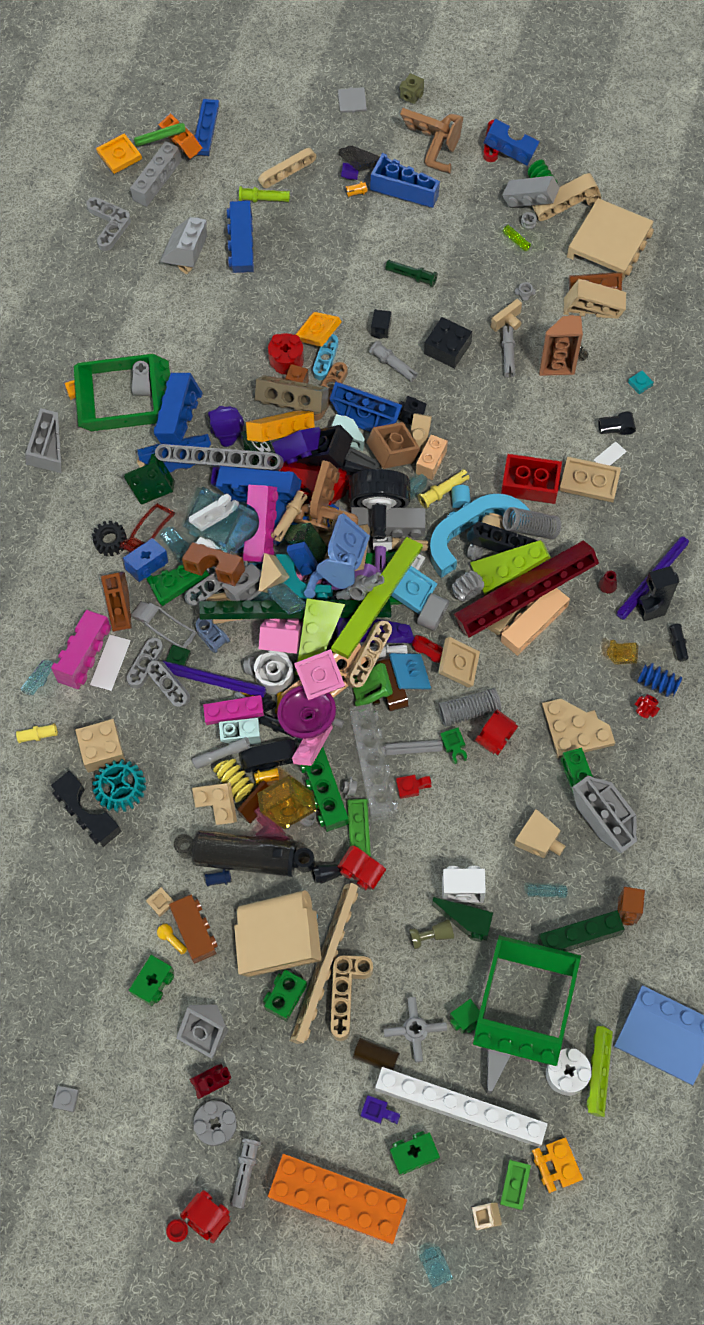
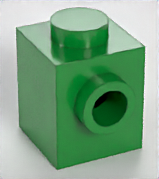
[449,998,480,1034]

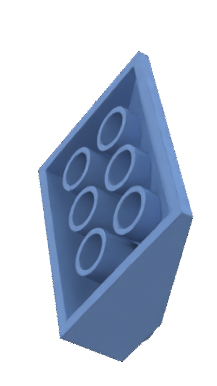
[614,985,704,1086]

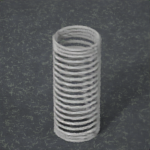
[503,507,561,539]
[439,688,501,727]

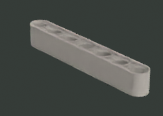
[155,444,284,471]

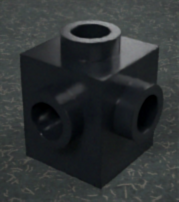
[398,395,427,425]

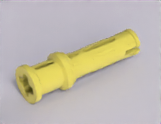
[417,469,470,509]

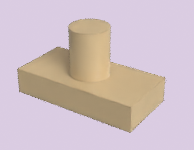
[491,299,522,332]
[410,413,432,452]

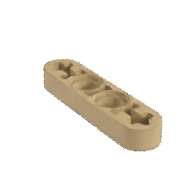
[258,148,316,188]
[346,621,392,688]

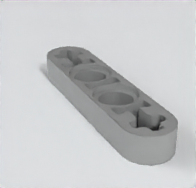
[185,557,248,606]

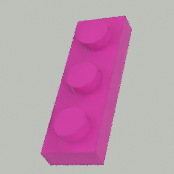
[203,695,264,725]

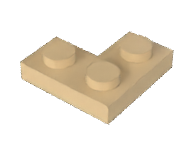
[192,782,237,825]

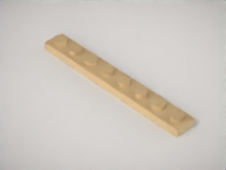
[290,883,358,1044]

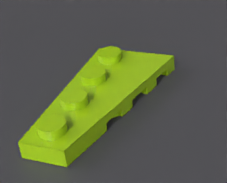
[470,540,551,595]
[295,598,345,675]

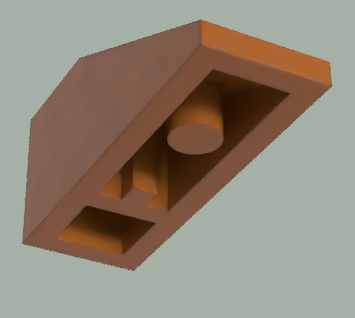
[101,572,132,632]

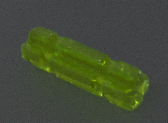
[502,225,531,251]

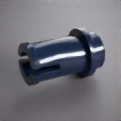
[205,869,232,887]

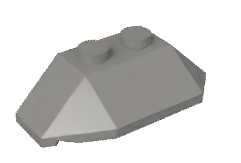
[572,776,637,853]

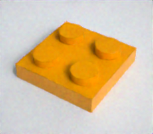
[96,133,142,174]
[295,312,342,347]

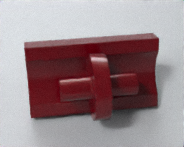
[190,1063,231,1099]

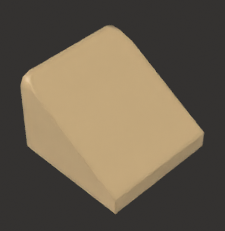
[472,1203,502,1230]

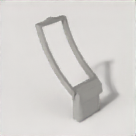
[130,601,197,648]

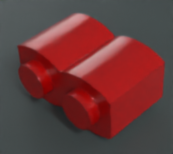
[337,846,386,891]

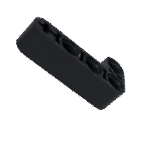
[467,522,537,570]

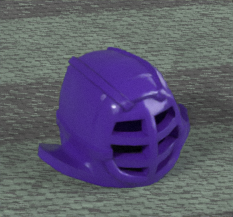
[208,406,244,447]

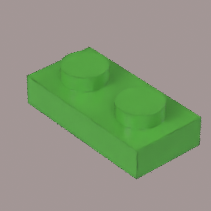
[500,1160,531,1210]

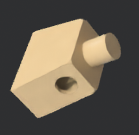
[514,809,566,858]

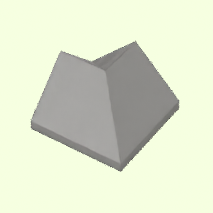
[176,1005,229,1059]

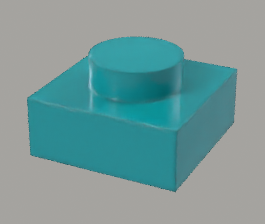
[628,370,654,394]

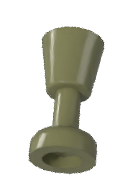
[409,919,454,949]

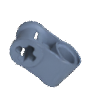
[196,618,230,653]

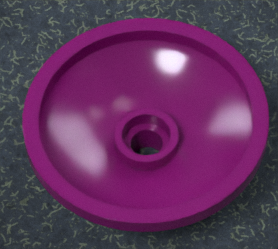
[277,685,336,739]

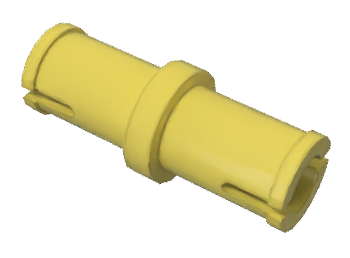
[16,724,58,743]

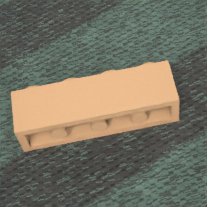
[500,588,570,656]

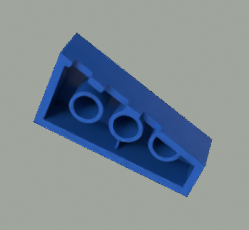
[370,153,440,208]
[227,201,254,273]
[154,373,203,444]
[216,466,302,502]

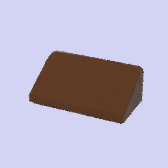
[238,781,275,823]

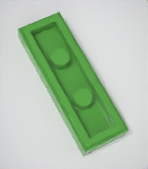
[347,799,371,857]

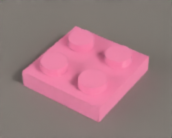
[294,649,345,701]

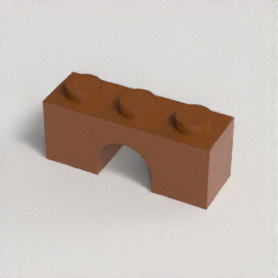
[182,542,245,586]

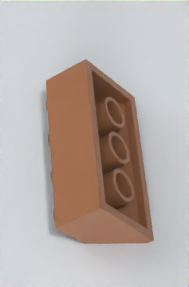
[539,315,583,376]

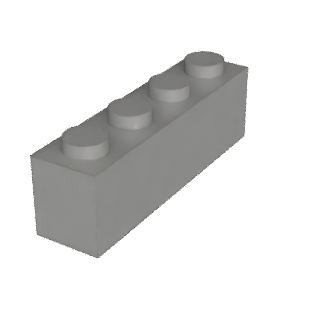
[351,507,425,538]

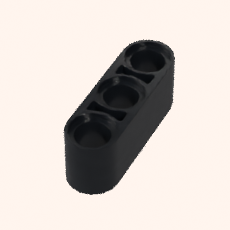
[240,739,297,773]

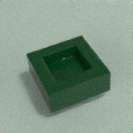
[166,645,191,666]

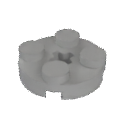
[194,1101,237,1146]

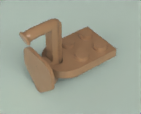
[400,108,463,174]
[293,460,358,533]

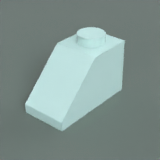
[332,414,365,451]

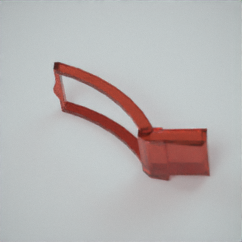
[120,503,175,552]

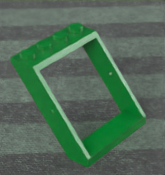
[74,354,170,432]
[473,935,581,1066]

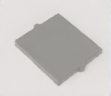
[338,87,367,113]

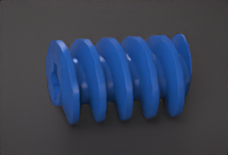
[637,663,682,697]

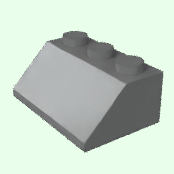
[161,217,207,267]

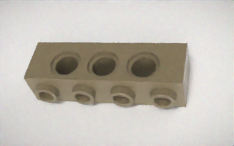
[255,375,329,414]

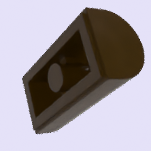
[353,1038,400,1071]

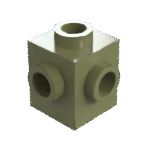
[399,73,424,104]

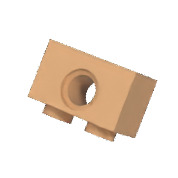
[416,435,448,480]

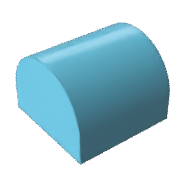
[451,485,471,508]

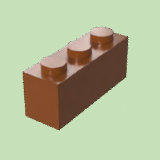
[169,894,218,964]

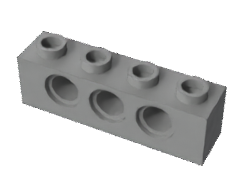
[130,141,182,207]

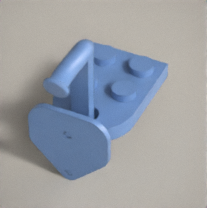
[304,513,370,598]

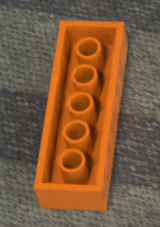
[268,1154,407,1245]

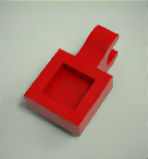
[396,775,432,799]

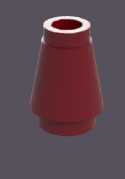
[598,570,617,594]

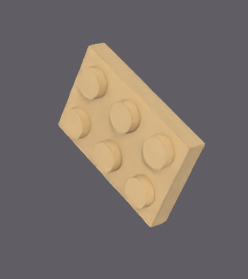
[559,457,621,502]

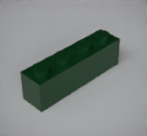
[537,910,625,952]

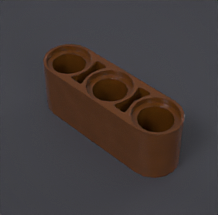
[376,657,409,712]

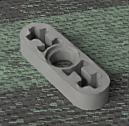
[127,638,163,689]
[147,660,190,707]

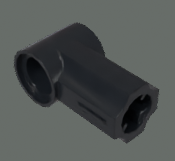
[598,411,636,435]

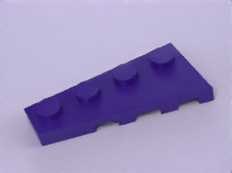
[335,618,414,643]

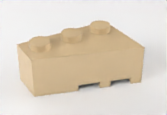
[563,279,626,319]

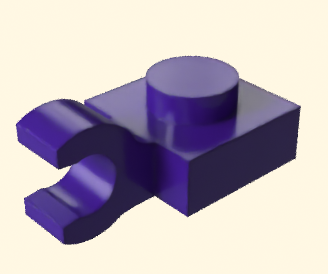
[360,1095,400,1125]

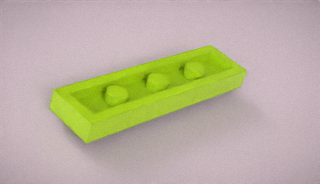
[587,1026,613,1117]

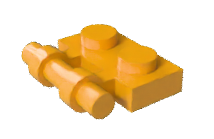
[532,1137,583,1193]

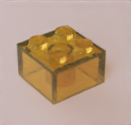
[257,775,316,829]

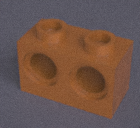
[617,887,645,926]

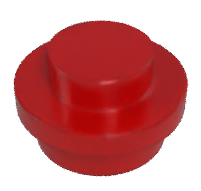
[166,1219,188,1242]

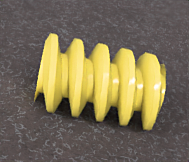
[213,759,254,802]

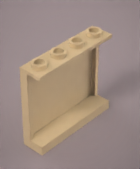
[567,198,654,281]

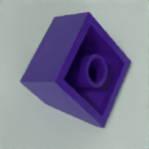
[272,427,320,465]

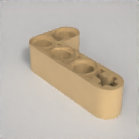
[532,173,601,221]
[331,956,373,1041]

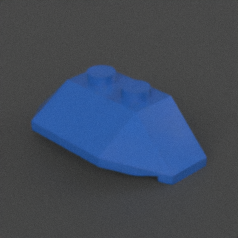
[330,382,402,432]
[137,434,211,472]

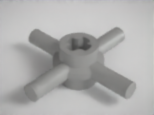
[384,997,447,1063]

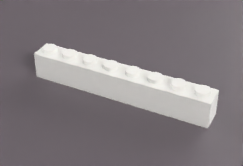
[375,1067,548,1147]

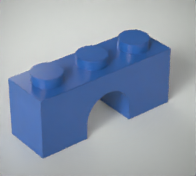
[484,119,540,166]

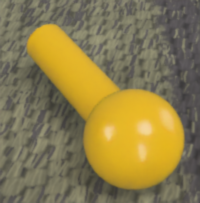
[157,924,187,955]

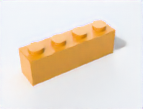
[246,410,315,442]

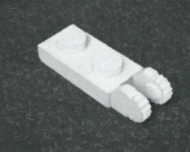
[189,494,239,531]

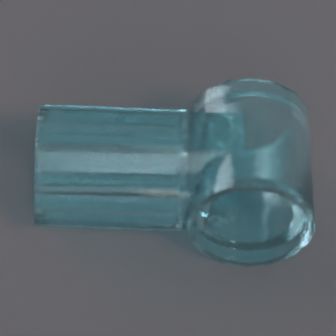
[160,527,190,563]

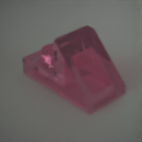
[254,806,290,842]

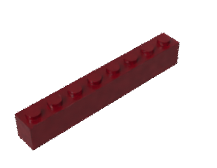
[454,540,599,638]

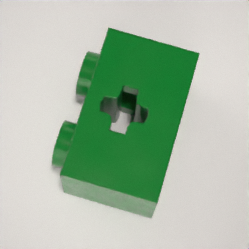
[128,955,174,1007]
[390,1131,440,1176]

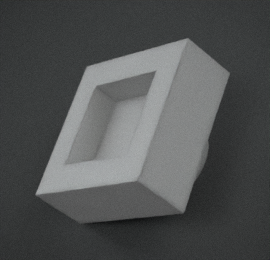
[52,1086,80,1112]

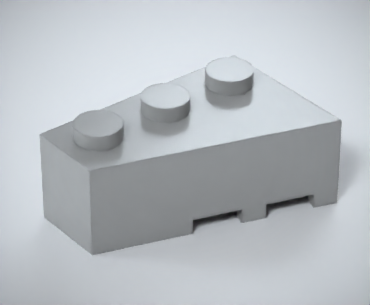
[25,408,62,473]

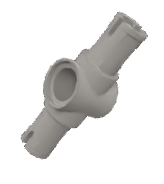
[336,572,384,600]

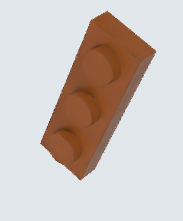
[569,272,622,291]

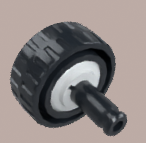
[348,469,411,540]

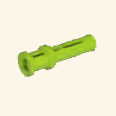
[239,186,290,203]

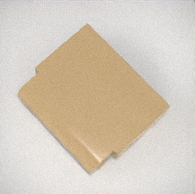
[234,890,322,977]

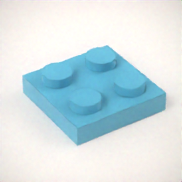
[391,566,437,614]

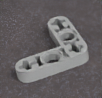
[86,197,131,251]

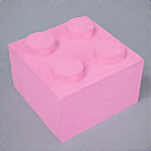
[259,619,303,654]

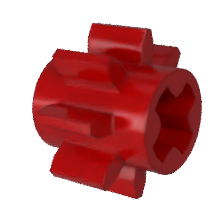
[634,694,660,719]

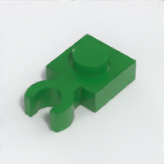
[440,727,467,764]

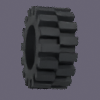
[92,521,127,556]

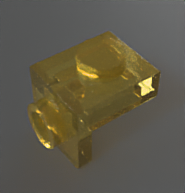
[607,640,638,665]

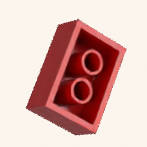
[501,454,562,504]

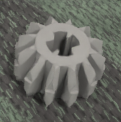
[452,571,485,602]

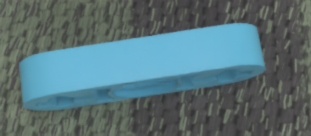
[313,334,338,380]

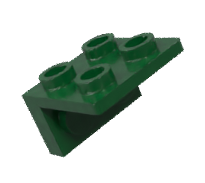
[124,453,175,505]

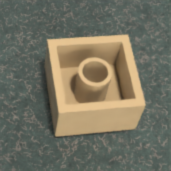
[75,719,126,773]

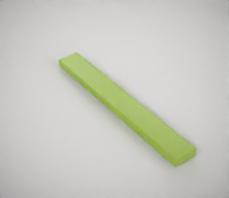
[331,537,423,659]

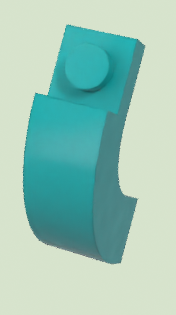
[276,554,333,600]

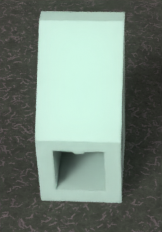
[219,718,261,745]

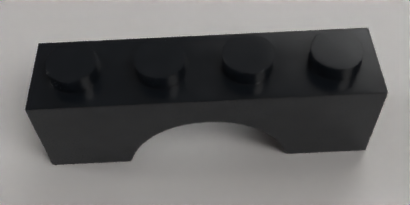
[637,566,679,621]
[51,770,122,847]

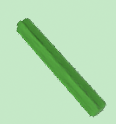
[134,123,186,146]

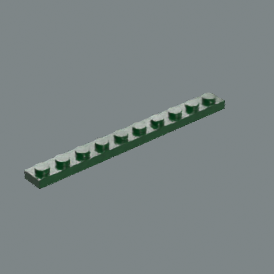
[199,599,392,620]

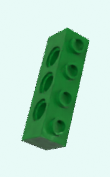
[300,747,349,832]

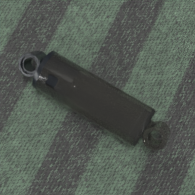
[174,830,315,877]

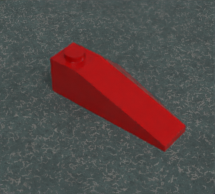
[278,462,351,505]

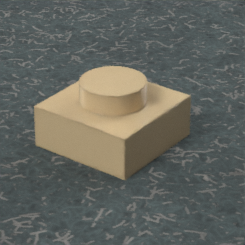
[146,887,174,917]

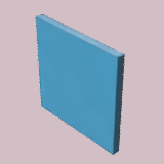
[389,653,431,689]

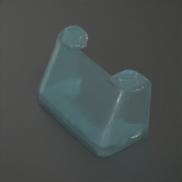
[183,487,259,554]

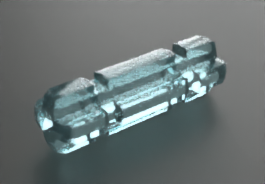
[527,885,567,898]

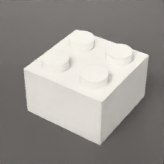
[442,866,486,903]

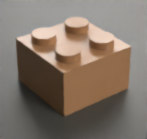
[366,422,420,469]

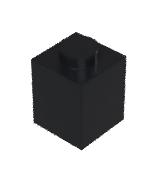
[371,309,392,339]

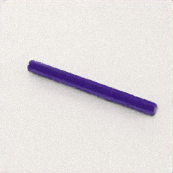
[616,536,689,620]
[162,661,266,697]

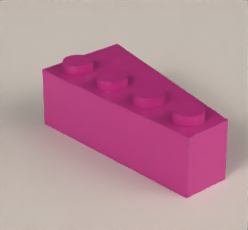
[51,610,111,690]

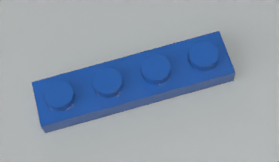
[195,99,220,156]

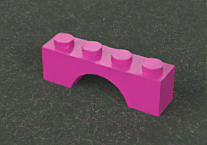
[243,485,278,562]

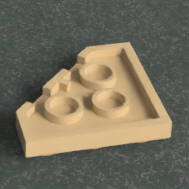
[542,699,615,759]

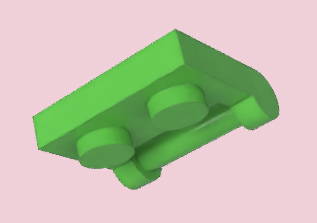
[353,663,393,710]

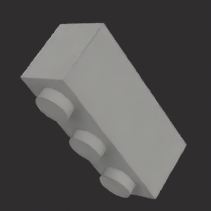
[502,176,559,207]

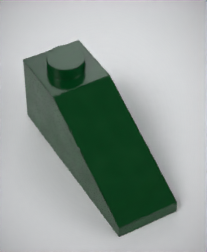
[432,897,494,942]

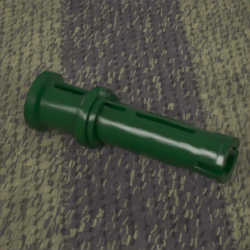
[385,260,438,287]

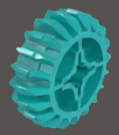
[93,759,146,813]

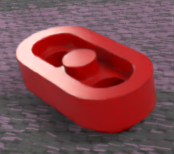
[412,635,443,663]

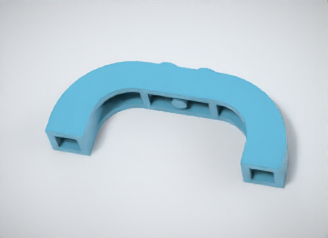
[430,494,532,578]

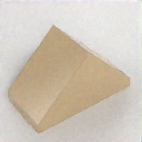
[258,553,290,594]

